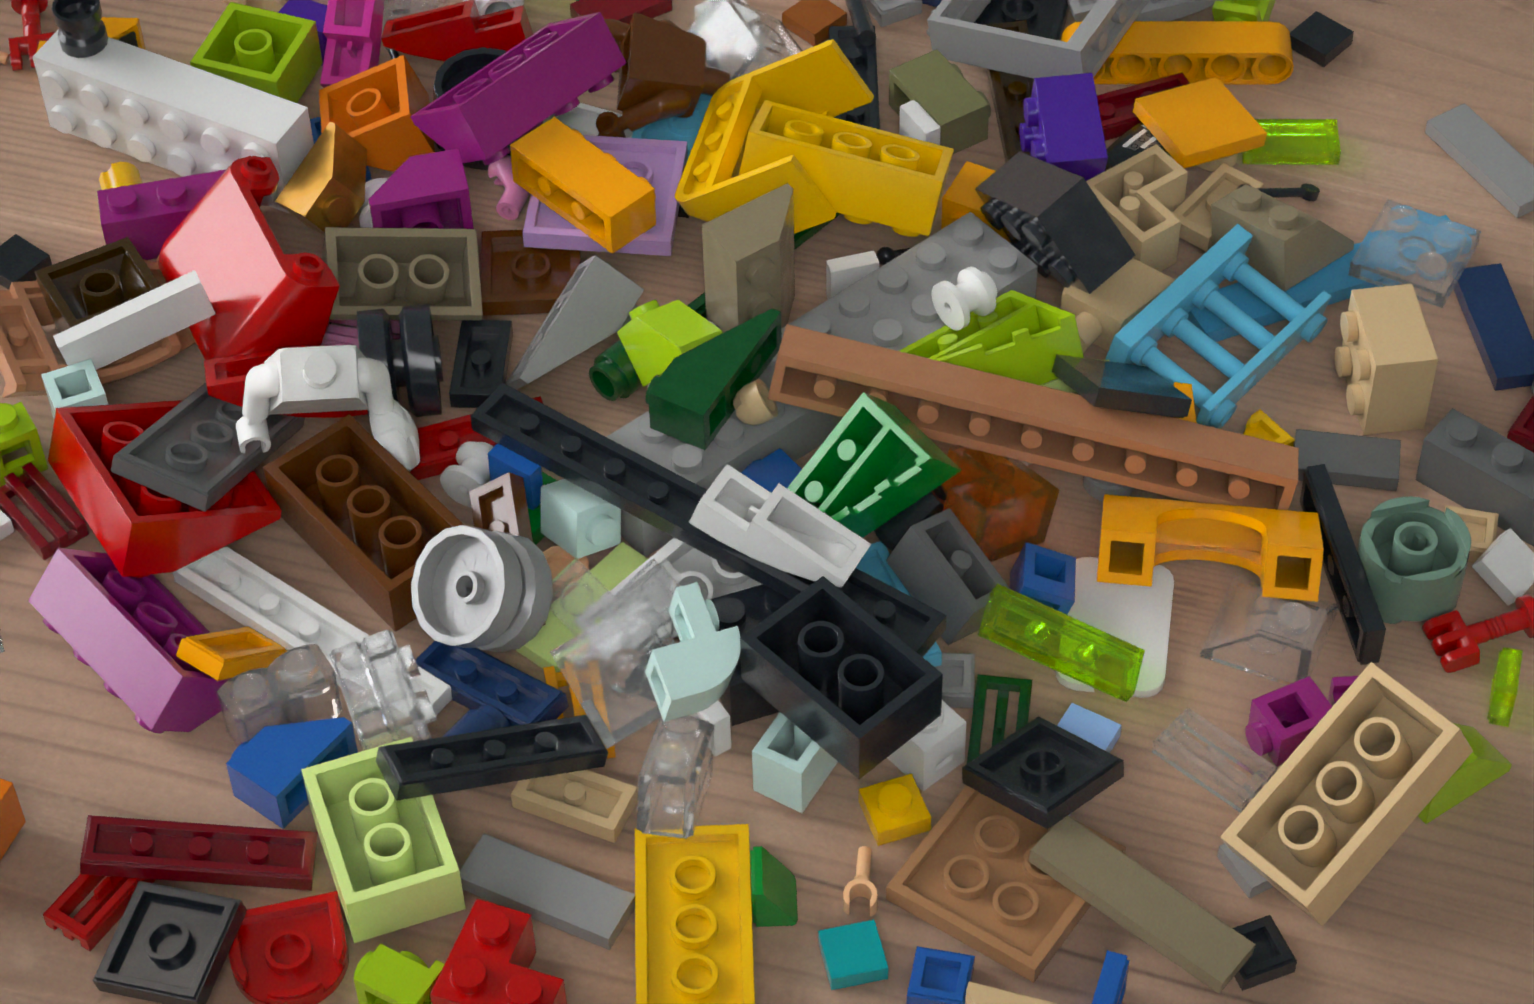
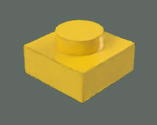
[858,774,931,846]

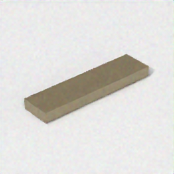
[1028,816,1256,994]

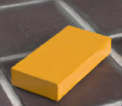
[176,626,288,681]

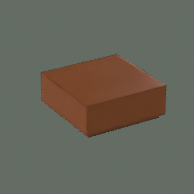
[782,0,847,46]

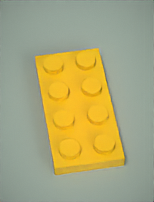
[635,824,755,1004]

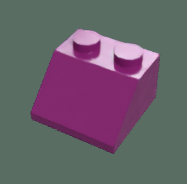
[368,148,474,229]

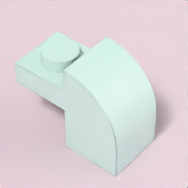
[645,582,741,722]

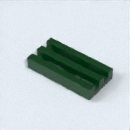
[967,674,1032,764]

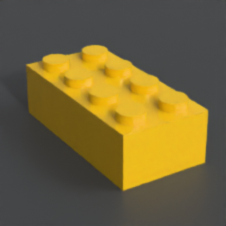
[739,100,954,237]

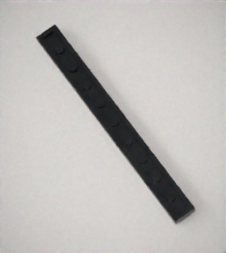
[470,383,947,657]

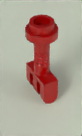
[8,0,55,71]
[1422,594,1534,673]

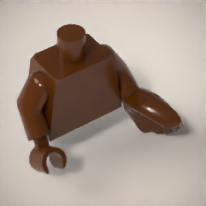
[595,13,730,138]

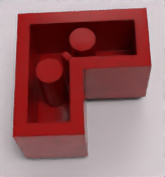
[430,899,567,1004]

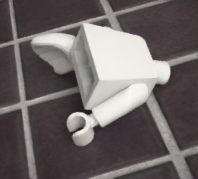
[236,345,420,472]

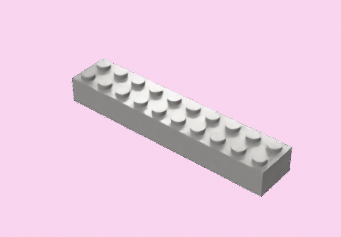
[607,212,1038,557]

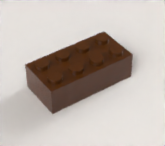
[263,414,464,632]

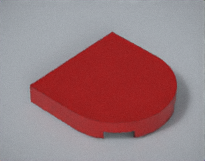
[229,891,349,1004]

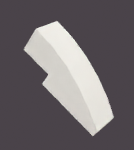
[689,464,871,588]

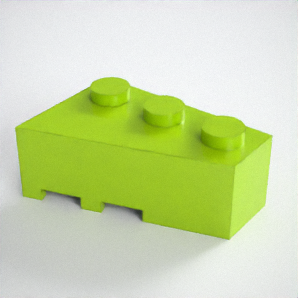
[899,290,1084,385]

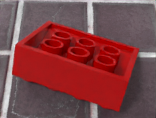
[48,400,282,578]

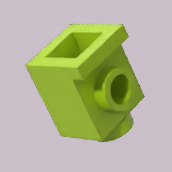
[0,402,48,487]
[353,943,444,1004]

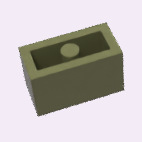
[889,49,991,154]

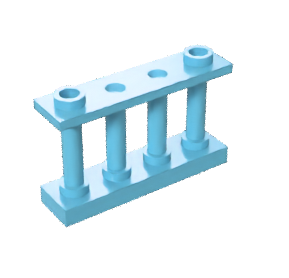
[1105,224,1332,429]

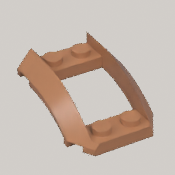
[0,256,196,398]

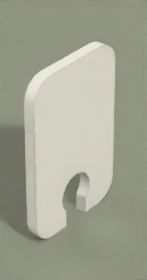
[1055,557,1174,698]

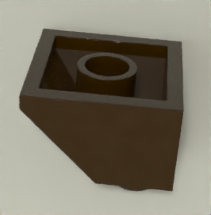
[34,237,161,333]

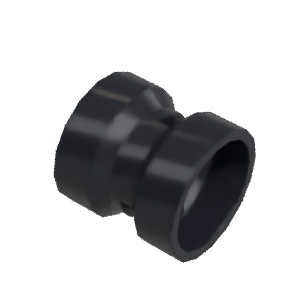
[51,0,108,58]

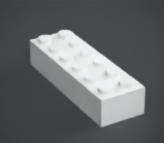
[33,29,314,213]

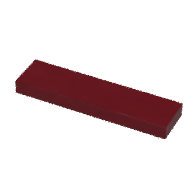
[80,815,318,891]

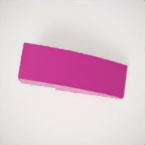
[320,0,384,88]

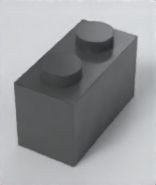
[886,508,1013,645]

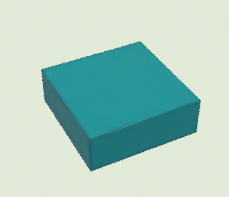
[818,919,889,991]

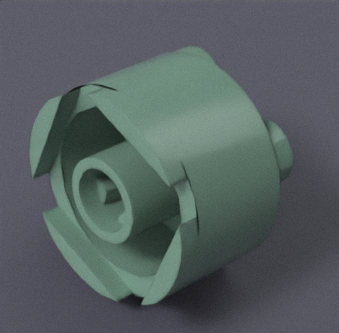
[1357,496,1471,624]

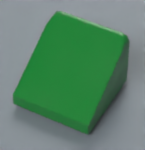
[750,846,798,927]

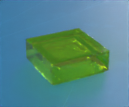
[1487,647,1523,727]

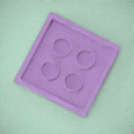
[523,135,688,256]

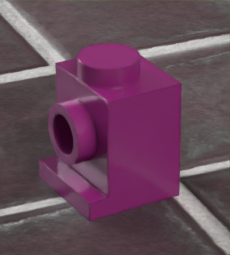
[1245,676,1332,767]

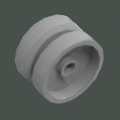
[411,525,553,652]

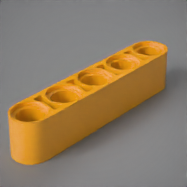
[1061,21,1294,85]

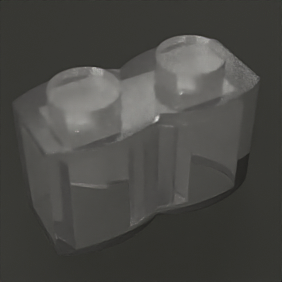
[217,644,343,747]

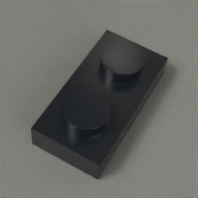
[449,320,513,408]

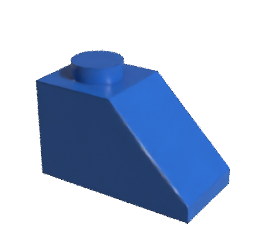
[226,717,358,829]

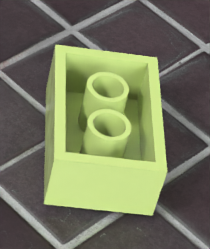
[301,737,466,943]

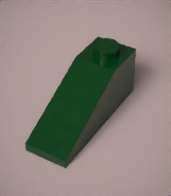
[645,308,782,450]

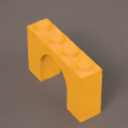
[1097,494,1324,602]

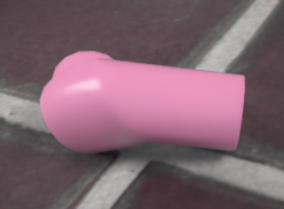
[488,155,530,220]

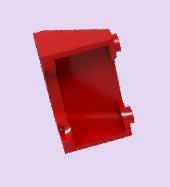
[158,156,340,360]

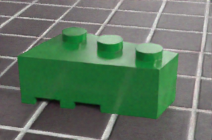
[787,392,962,538]

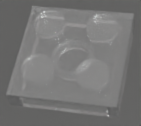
[1348,199,1481,308]

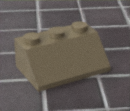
[702,183,795,333]
[321,227,483,320]

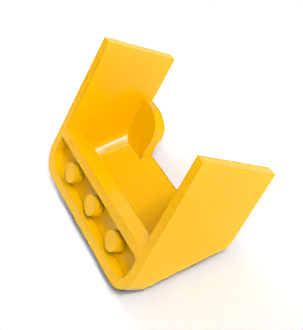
[675,39,874,234]

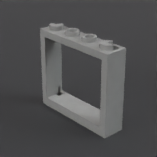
[926,0,1149,78]

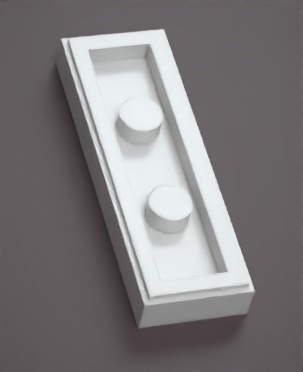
[53,270,216,370]

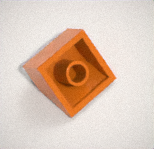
[319,55,435,172]

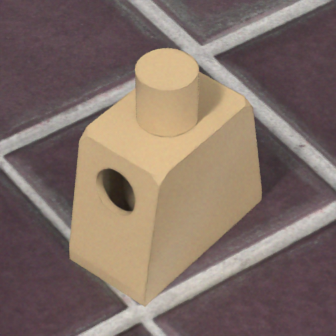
[1061,258,1175,353]

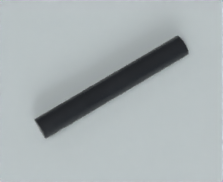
[845,0,876,46]

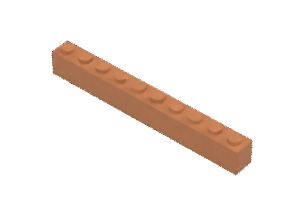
[768,324,1299,510]

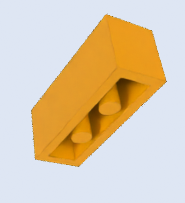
[510,117,656,254]

